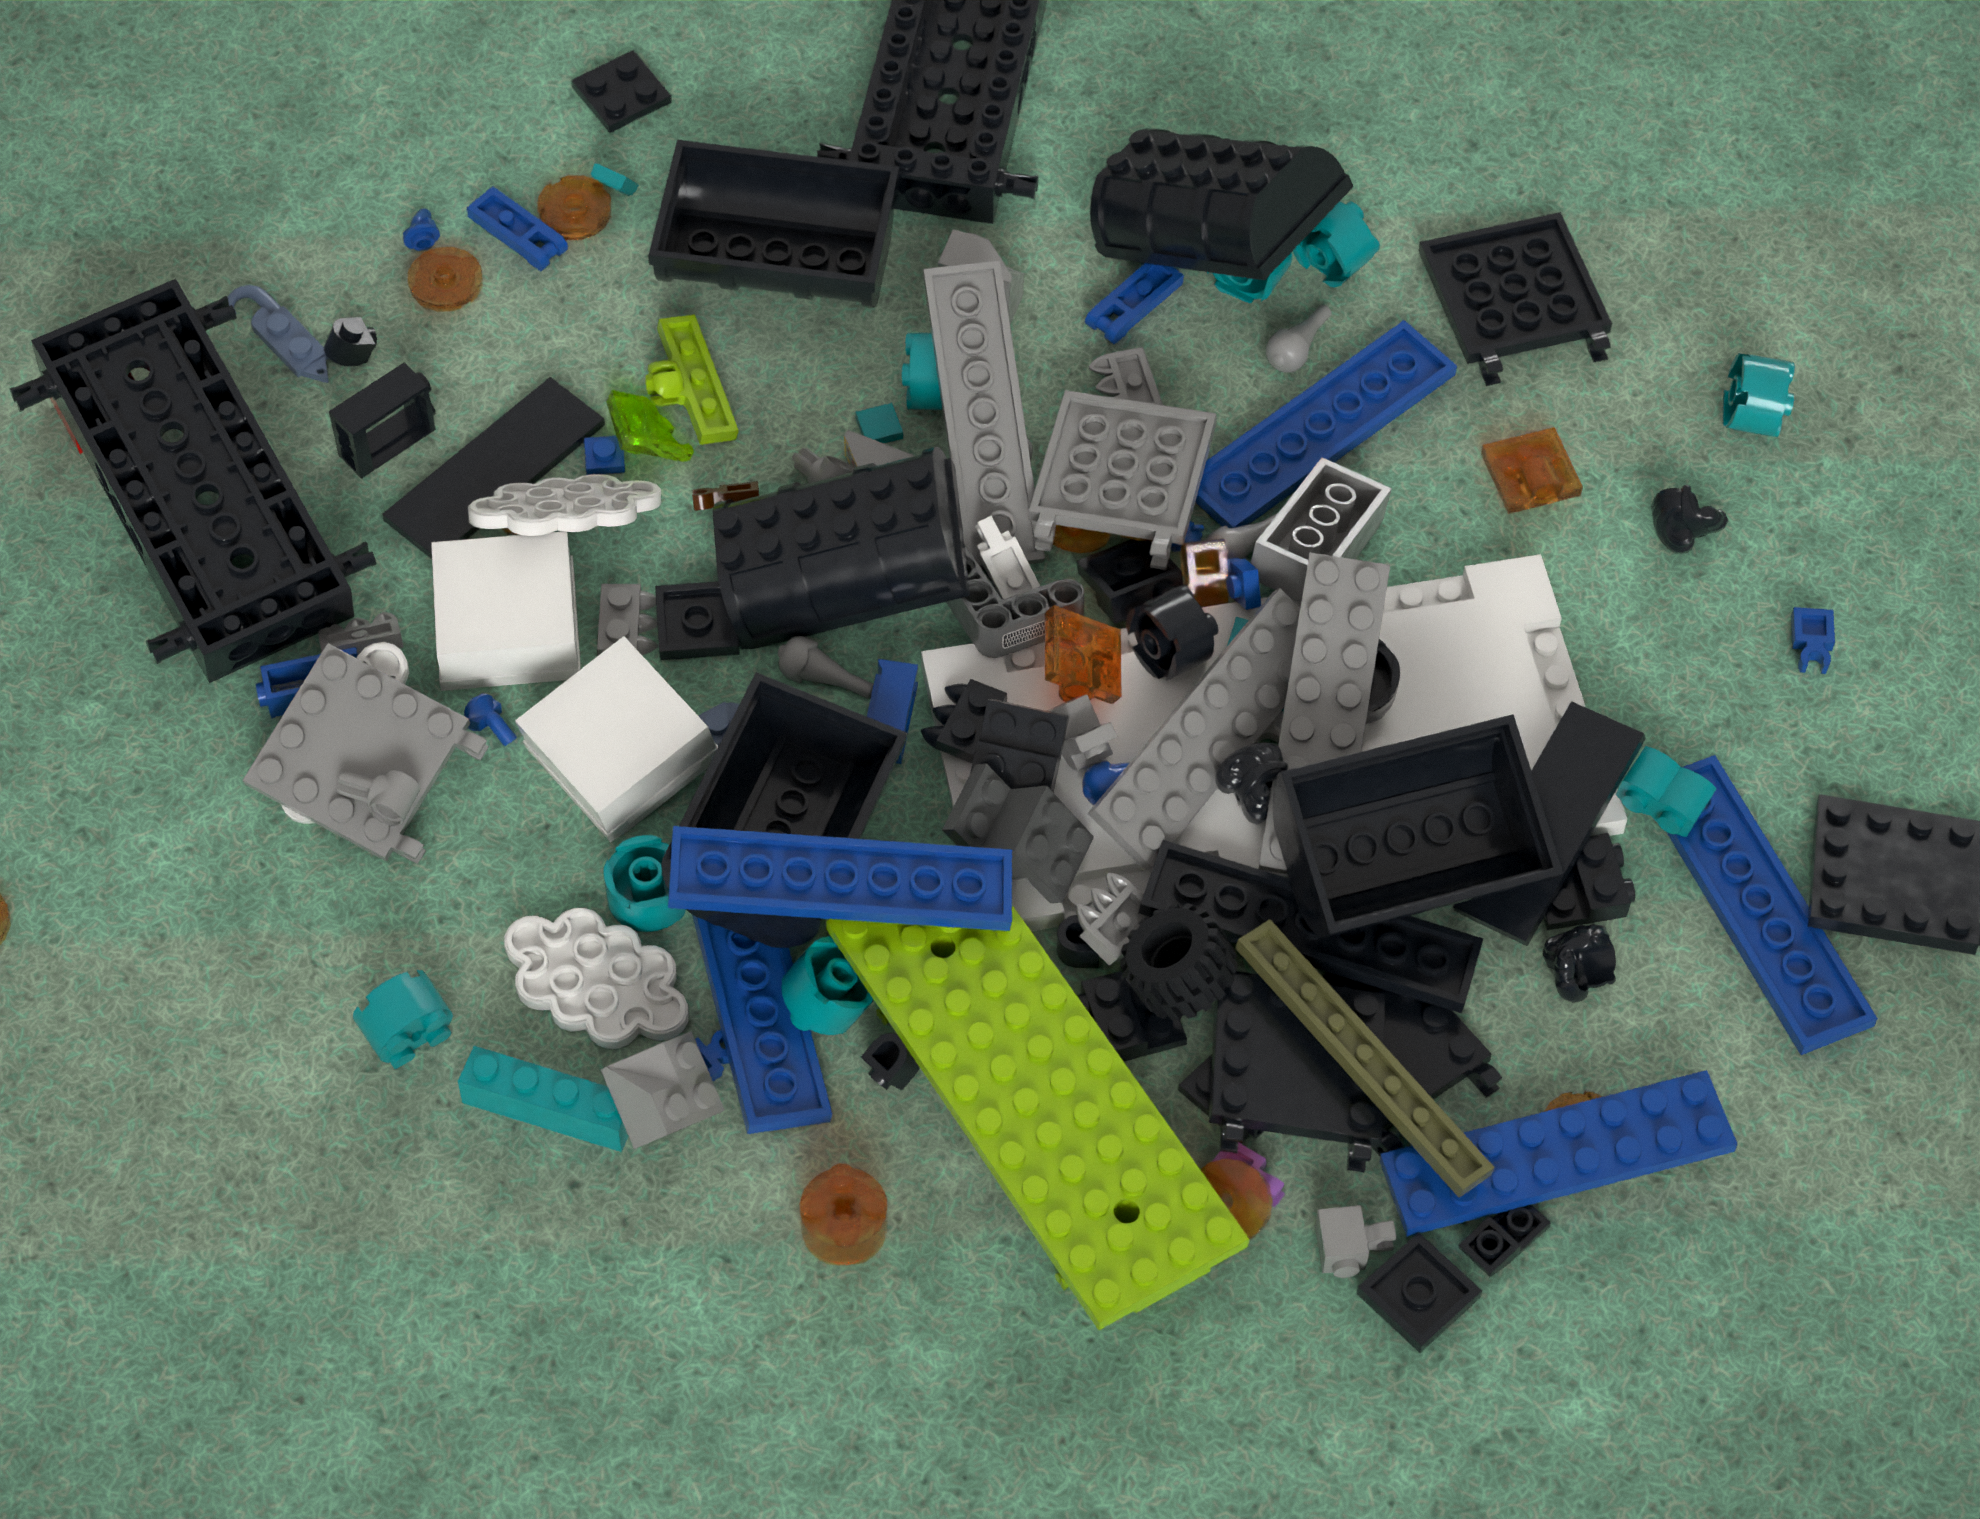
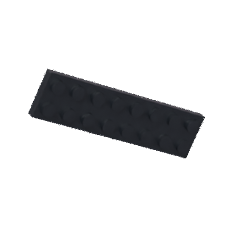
[1138,840,1484,1013]

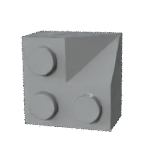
[938,229,1024,325]
[601,1031,725,1149]

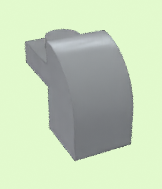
[1047,694,1118,771]

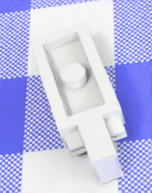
[975,515,1040,600]

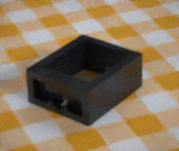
[329,362,436,479]

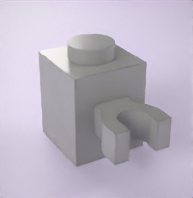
[1315,1205,1396,1278]

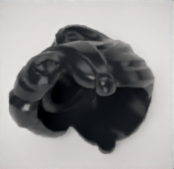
[1651,485,1728,554]
[1215,742,1288,825]
[1542,924,1616,1003]

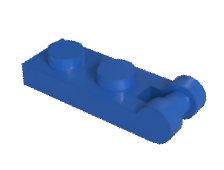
[467,186,568,272]
[1085,263,1184,345]

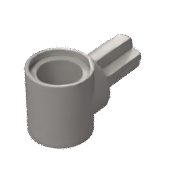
[792,448,854,483]
[336,771,420,826]

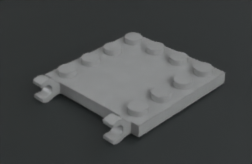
[1029,390,1217,570]
[243,643,489,864]

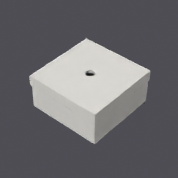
[431,531,581,691]
[515,636,718,842]

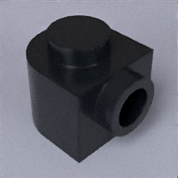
[324,317,377,366]
[1056,915,1099,968]
[861,1033,920,1090]

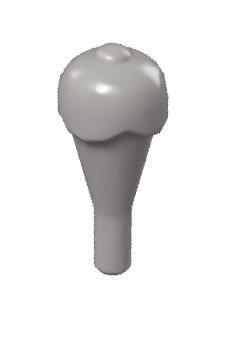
[1266,305,1331,373]
[1205,512,1279,572]
[778,636,874,699]

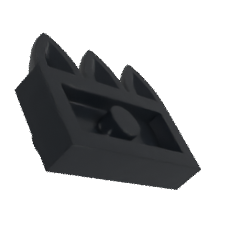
[921,679,1007,763]

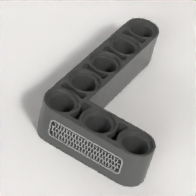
[946,544,1085,658]

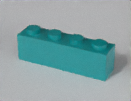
[458,1046,629,1152]

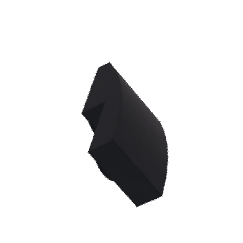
[1458,1205,1551,1277]

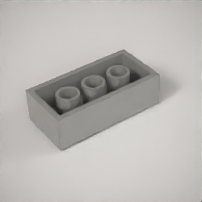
[1251,458,1392,602]

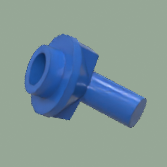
[403,208,440,251]
[464,693,517,746]

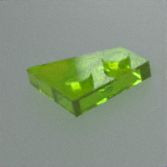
[606,390,694,462]

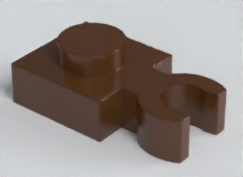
[692,481,760,510]

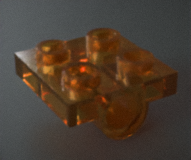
[1481,427,1583,514]
[1045,605,1122,704]

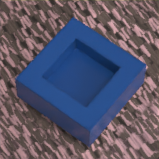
[584,435,625,475]

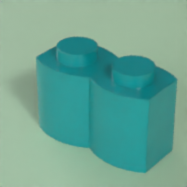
[1616,746,1717,837]

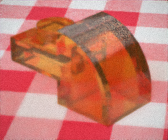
[1180,538,1228,607]

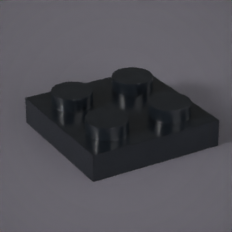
[571,50,672,133]
[655,581,740,660]
[1356,1232,1482,1353]

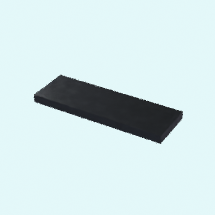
[382,377,605,559]
[1453,701,1645,946]

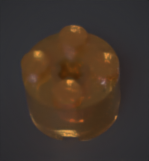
[799,1163,888,1266]

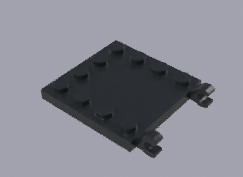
[1418,212,1612,386]
[1808,794,1980,955]
[1209,971,1385,1173]
[1322,972,1502,1156]

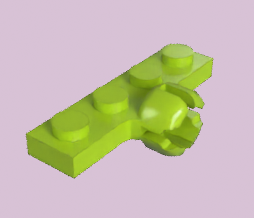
[645,314,739,445]

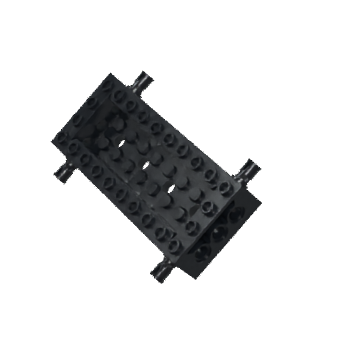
[817,0,1047,224]
[9,279,377,683]

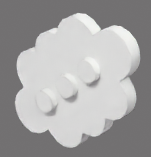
[468,474,661,536]
[504,908,689,1049]

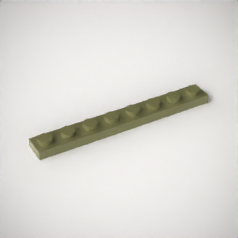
[1235,919,1495,1198]

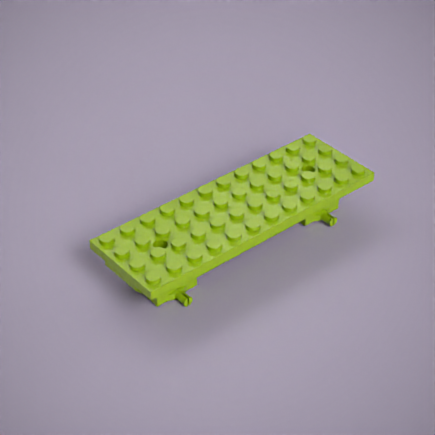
[826,905,1249,1331]

